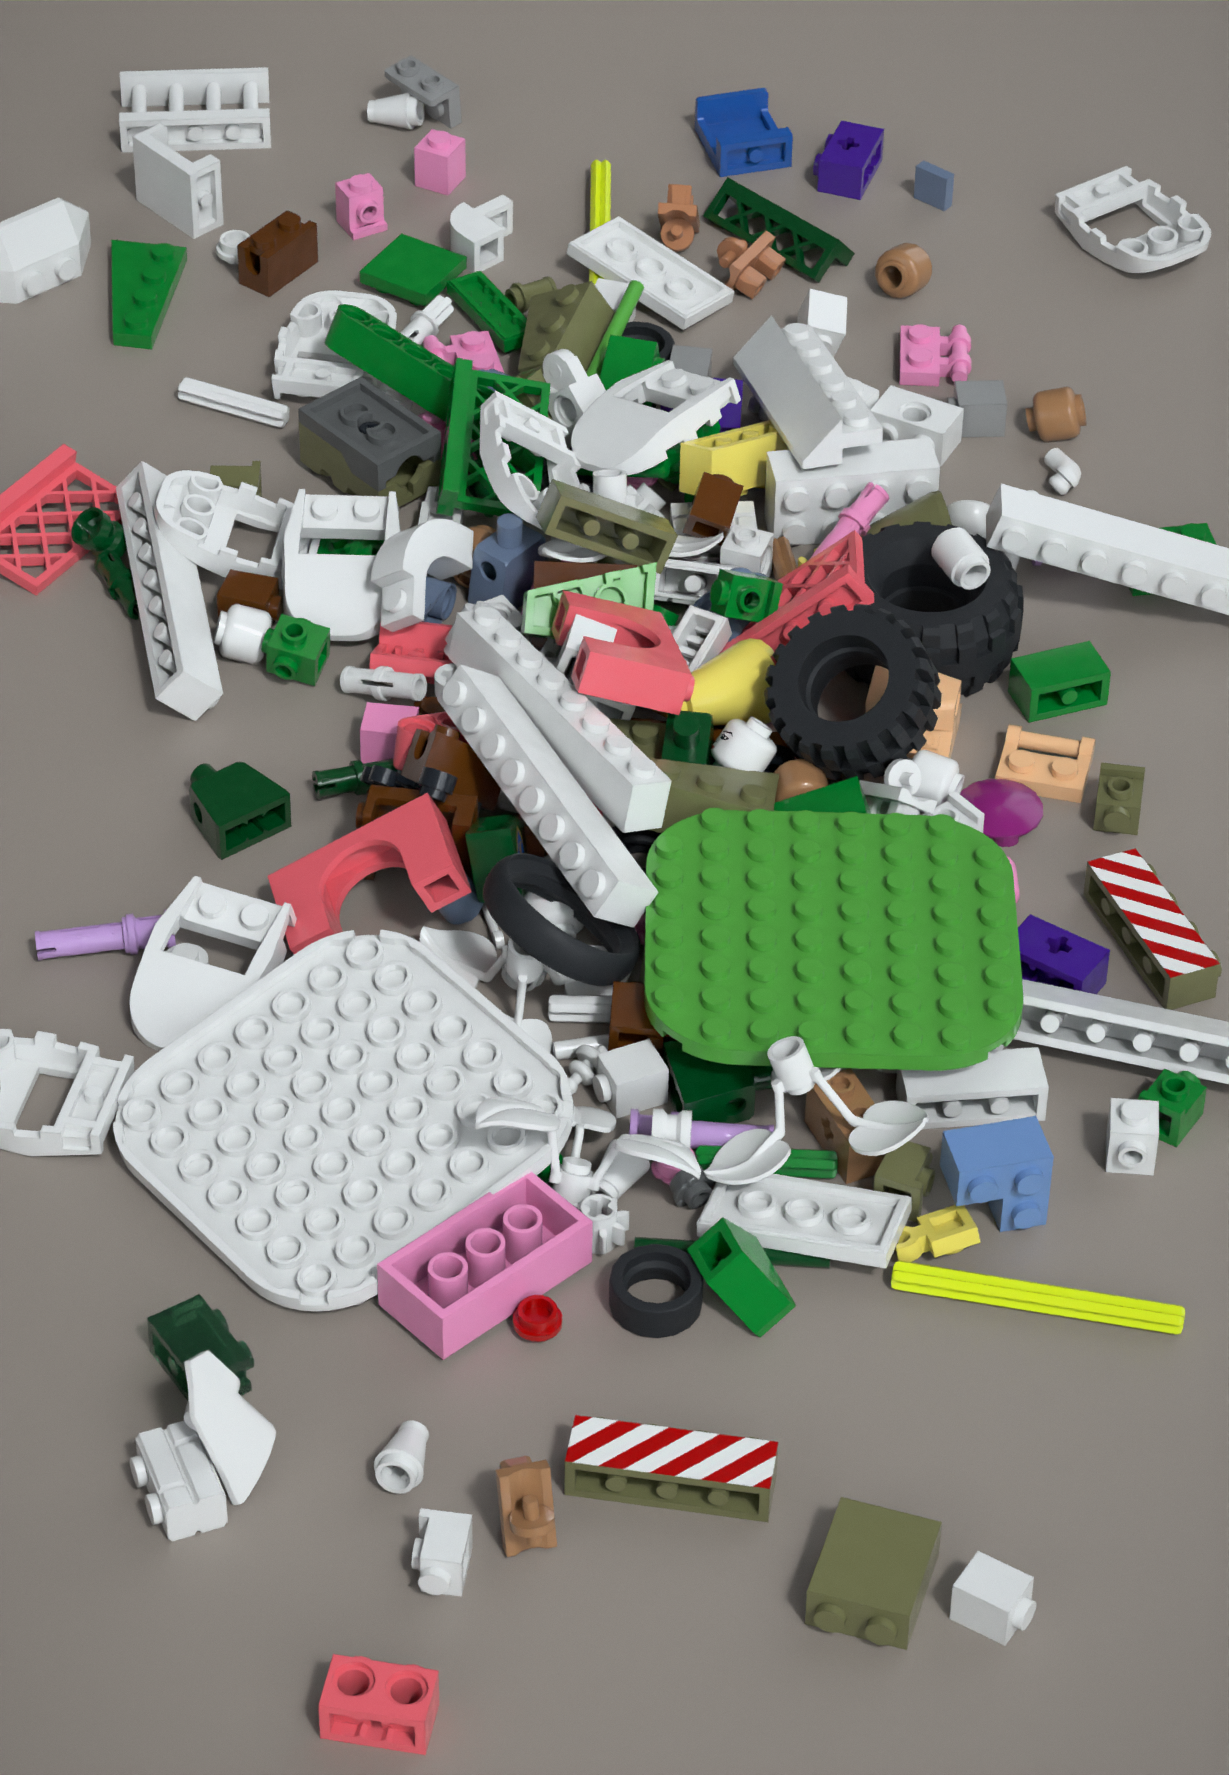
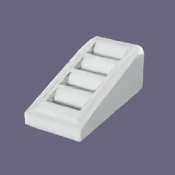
[672,605,732,672]

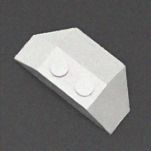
[0,197,91,304]

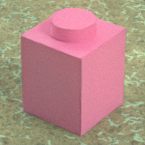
[414,129,466,196]
[360,702,419,763]

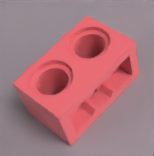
[318,1654,439,1755]

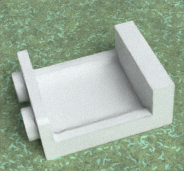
[132,123,224,239]

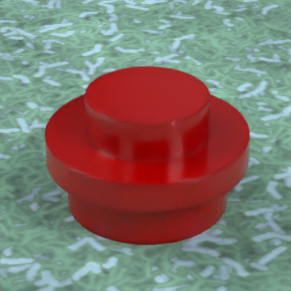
[513,1295,563,1342]

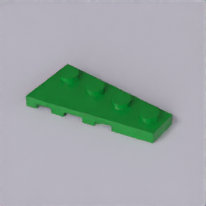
[111,239,187,350]

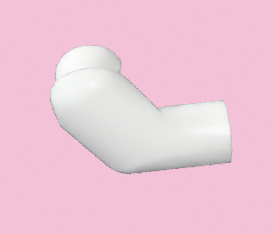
[1044,448,1081,495]

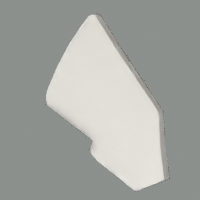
[184,1350,276,1505]

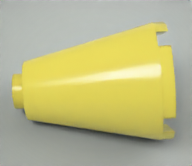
[667,638,775,726]

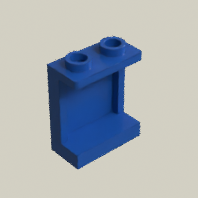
[694,88,793,177]

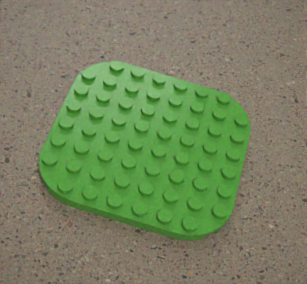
[644,808,1024,1071]

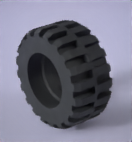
[764,604,942,781]

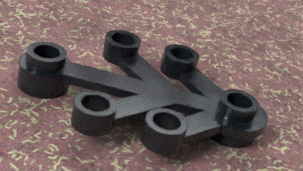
[360,765,482,815]

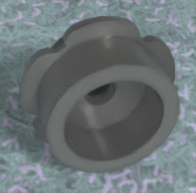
[669,1165,716,1209]

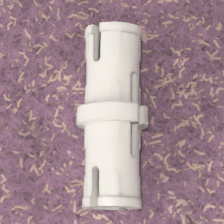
[340,666,427,701]

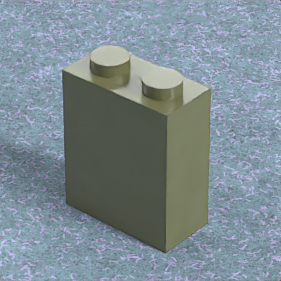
[805,1497,942,1650]

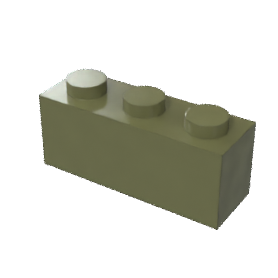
[536,479,678,574]

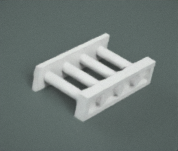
[119,67,271,153]

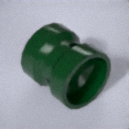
[71,507,127,561]

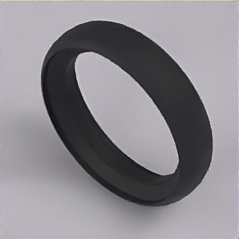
[483,853,640,986]

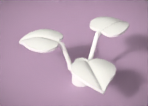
[538,469,724,563]
[419,926,632,1052]
[703,1036,929,1185]
[475,1096,701,1205]

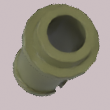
[505,276,557,313]

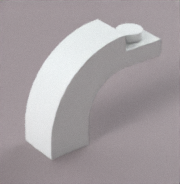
[371,519,474,632]

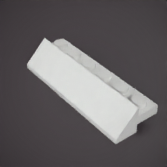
[733,315,883,469]

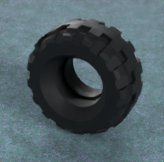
[845,522,1024,697]

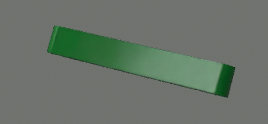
[324,304,533,472]

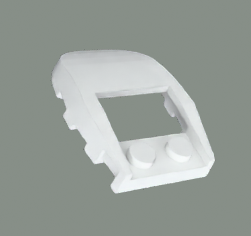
[1055,166,1211,273]
[271,290,397,399]
[571,360,741,475]
[480,391,590,529]
[154,470,321,590]
[280,489,401,641]
[130,876,297,1051]
[0,1029,134,1156]

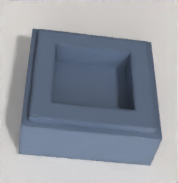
[914,160,954,211]

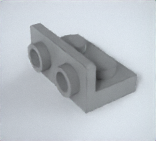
[384,55,462,129]

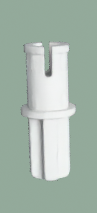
[400,295,454,345]

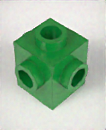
[261,614,330,686]

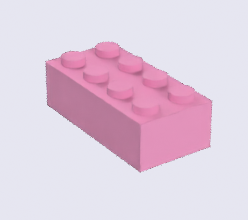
[377,1172,593,1360]

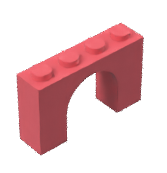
[551,590,695,715]
[267,792,472,954]

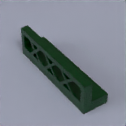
[703,177,855,283]

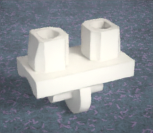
[860,758,937,815]

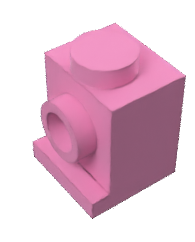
[335,173,388,240]

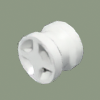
[651,1109,692,1149]

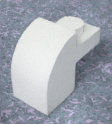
[450,195,513,273]

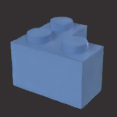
[940,1116,1054,1232]

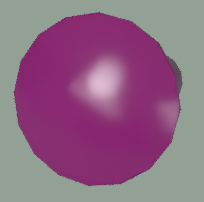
[960,779,1043,847]

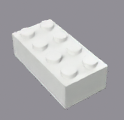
[764,437,940,546]

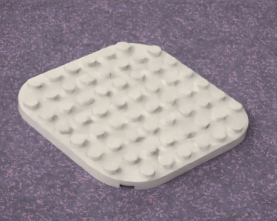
[113,930,574,1311]

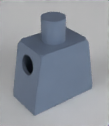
[468,513,549,609]

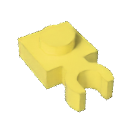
[894,1205,981,1262]

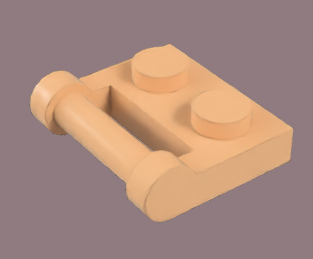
[995,724,1096,803]

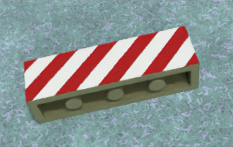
[1083,848,1222,1010]
[564,1415,779,1522]

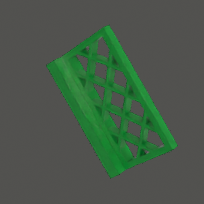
[436,358,551,520]

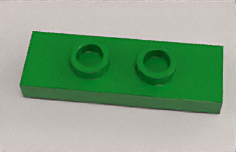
[447,271,527,353]

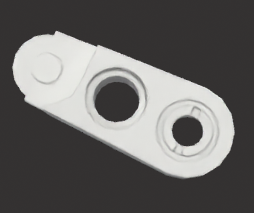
[543,348,606,448]

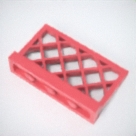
[0,444,122,596]
[718,530,874,666]

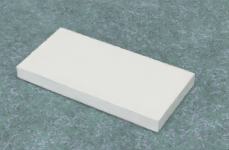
[566,216,735,330]
[697,1174,912,1269]

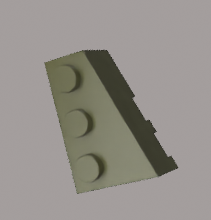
[518,281,615,373]
[649,758,779,833]

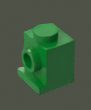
[710,568,783,622]
[1138,1069,1207,1148]

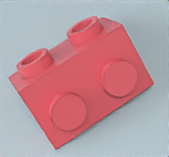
[369,622,453,684]

